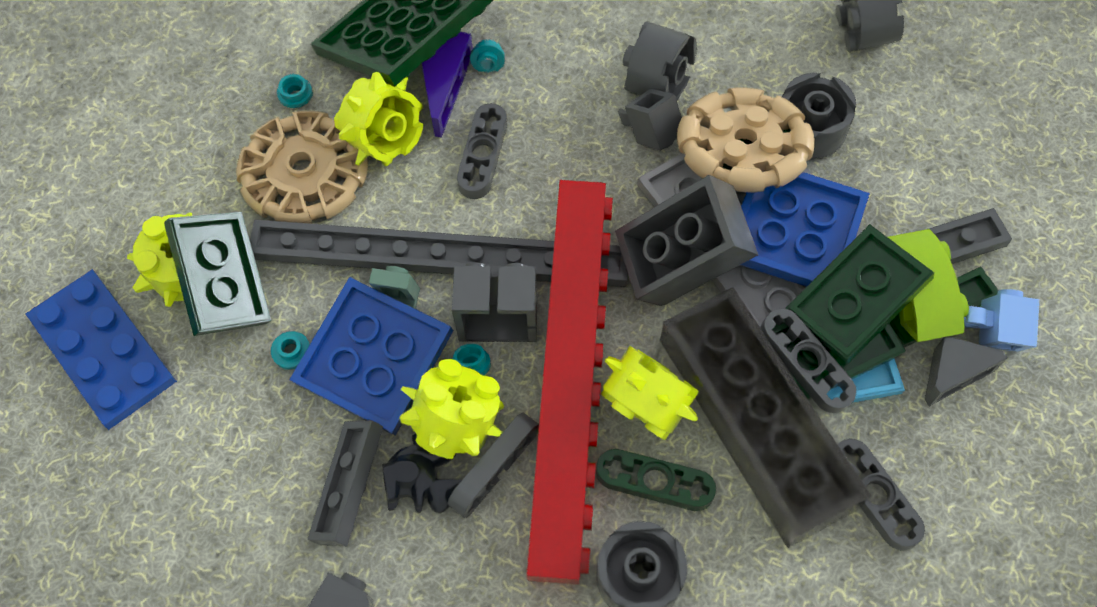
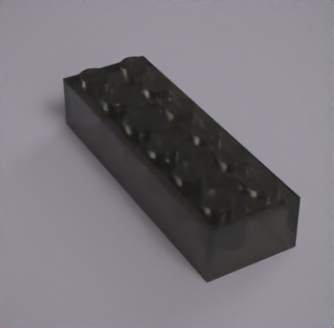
[660,287,871,548]

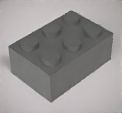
[615,175,759,306]

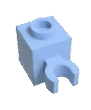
[964,289,1039,352]

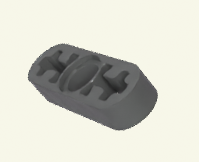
[457,103,507,199]
[760,308,856,413]
[448,412,539,518]
[830,439,925,551]

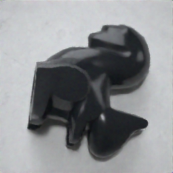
[382,433,462,513]

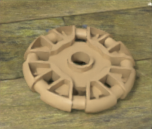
[677,87,815,193]
[236,111,368,224]

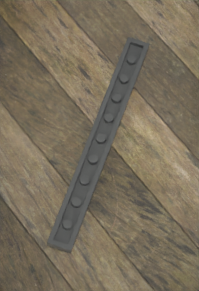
[250,220,628,287]

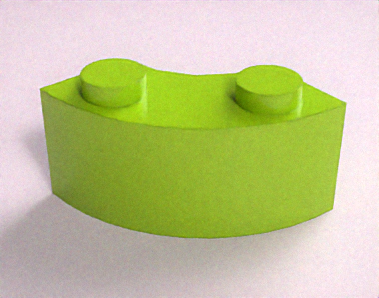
[888,229,969,342]

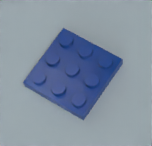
[741,171,870,287]
[289,277,454,436]

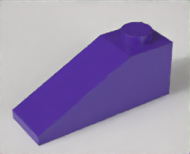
[422,32,473,138]

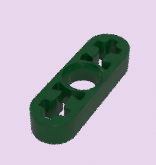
[596,449,716,511]

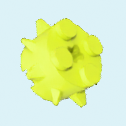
[334,72,423,167]
[127,213,193,307]
[601,346,700,440]
[399,359,504,459]

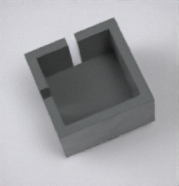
[452,263,537,342]

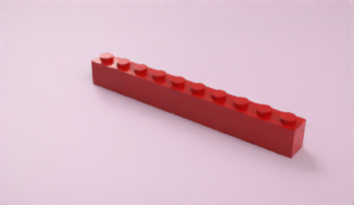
[527,180,613,585]

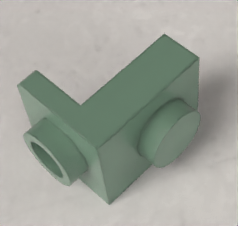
[369,266,420,309]

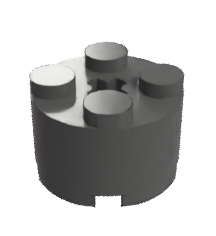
[836,0,904,52]
[623,21,697,101]
[782,73,856,159]
[597,521,688,607]

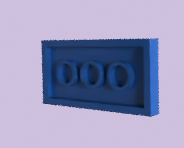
[25,269,177,430]

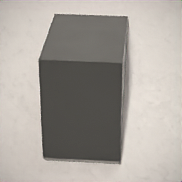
[925,336,1008,406]

